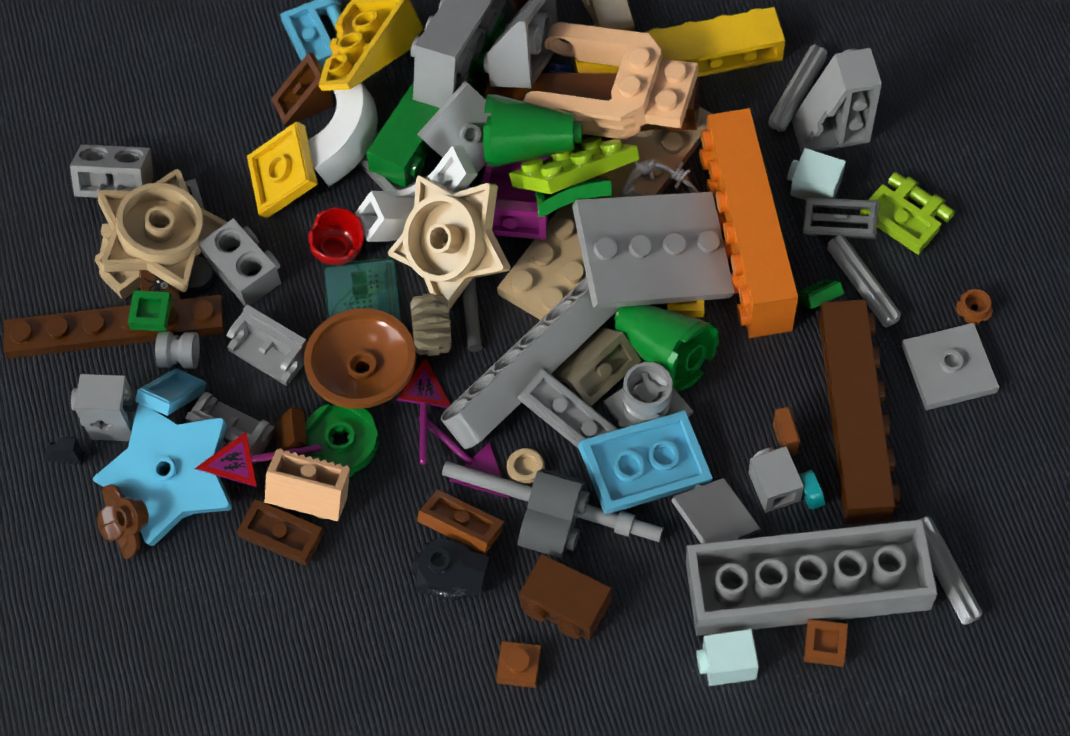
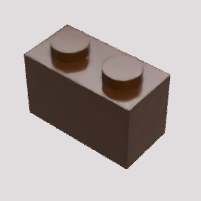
[519,554,611,641]

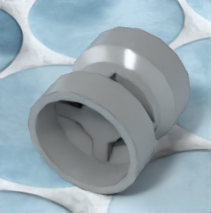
[155,331,200,369]

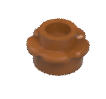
[956,289,993,324]

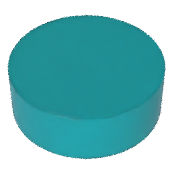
[799,470,825,510]

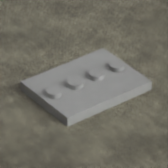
[572,192,735,309]

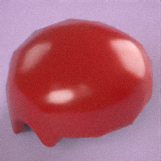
[308,207,364,266]

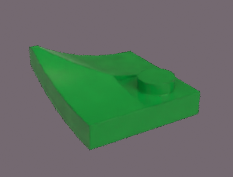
[535,176,612,217]

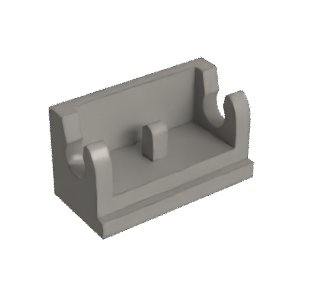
[227,304,307,386]
[185,392,275,464]

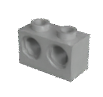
[70,144,154,197]
[198,218,281,306]

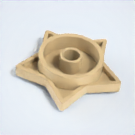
[98,169,227,292]
[388,176,511,310]

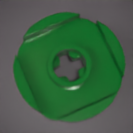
[304,404,379,477]

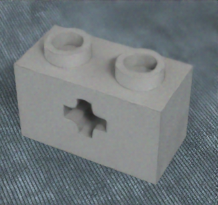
[71,374,139,441]

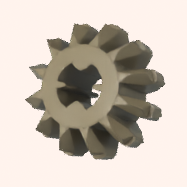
[410,293,452,356]

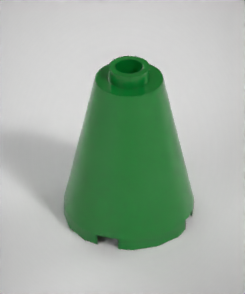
[483,94,583,167]
[614,305,719,391]

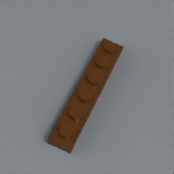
[4,295,225,359]

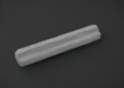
[768,45,827,132]
[827,235,901,327]
[918,516,982,624]

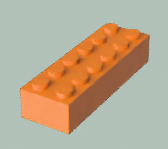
[700,108,798,338]

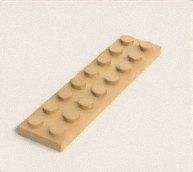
[497,107,712,320]

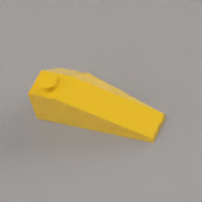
[319,0,423,91]

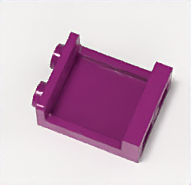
[482,155,552,240]

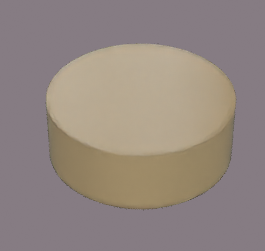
[507,448,545,487]

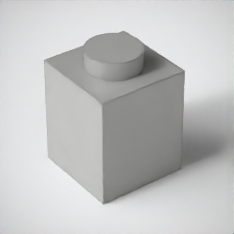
[748,446,804,513]

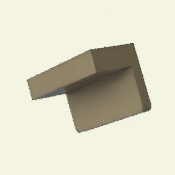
[551,327,641,407]

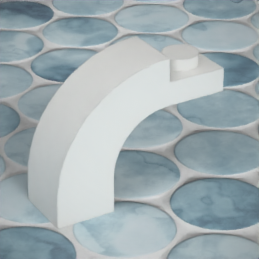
[308,68,377,187]
[355,146,477,242]

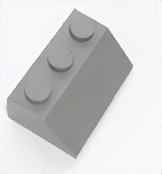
[484,0,559,88]

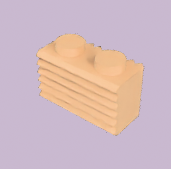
[264,448,350,521]

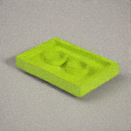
[509,136,640,194]

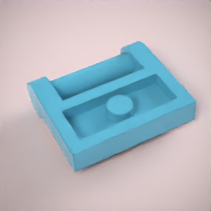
[280,0,342,67]

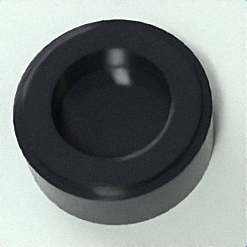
[186,256,214,294]

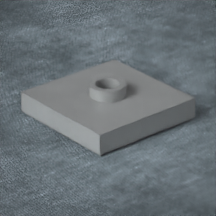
[417,81,491,173]
[902,323,999,410]

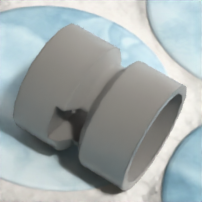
[623,362,673,425]

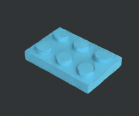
[578,410,713,515]

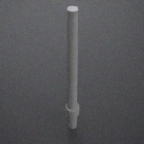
[442,461,664,542]

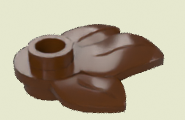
[97,484,149,559]

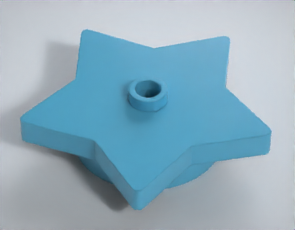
[93,403,233,546]

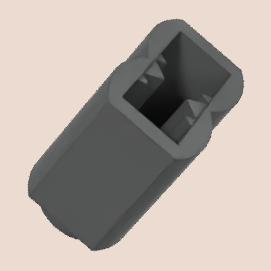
[517,469,590,559]

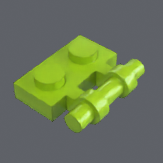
[860,172,955,255]

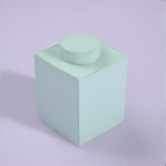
[787,148,846,200]
[697,629,759,686]

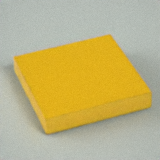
[247,122,317,218]

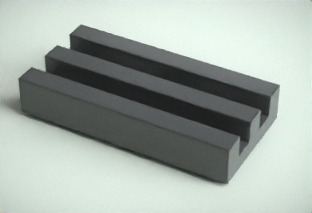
[803,197,880,239]

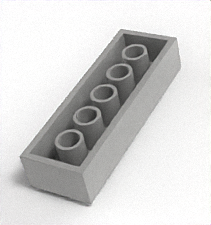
[686,520,937,636]

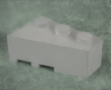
[791,48,882,155]

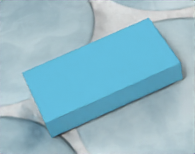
[135,368,207,416]

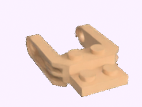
[524,22,699,140]

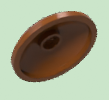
[304,308,416,409]

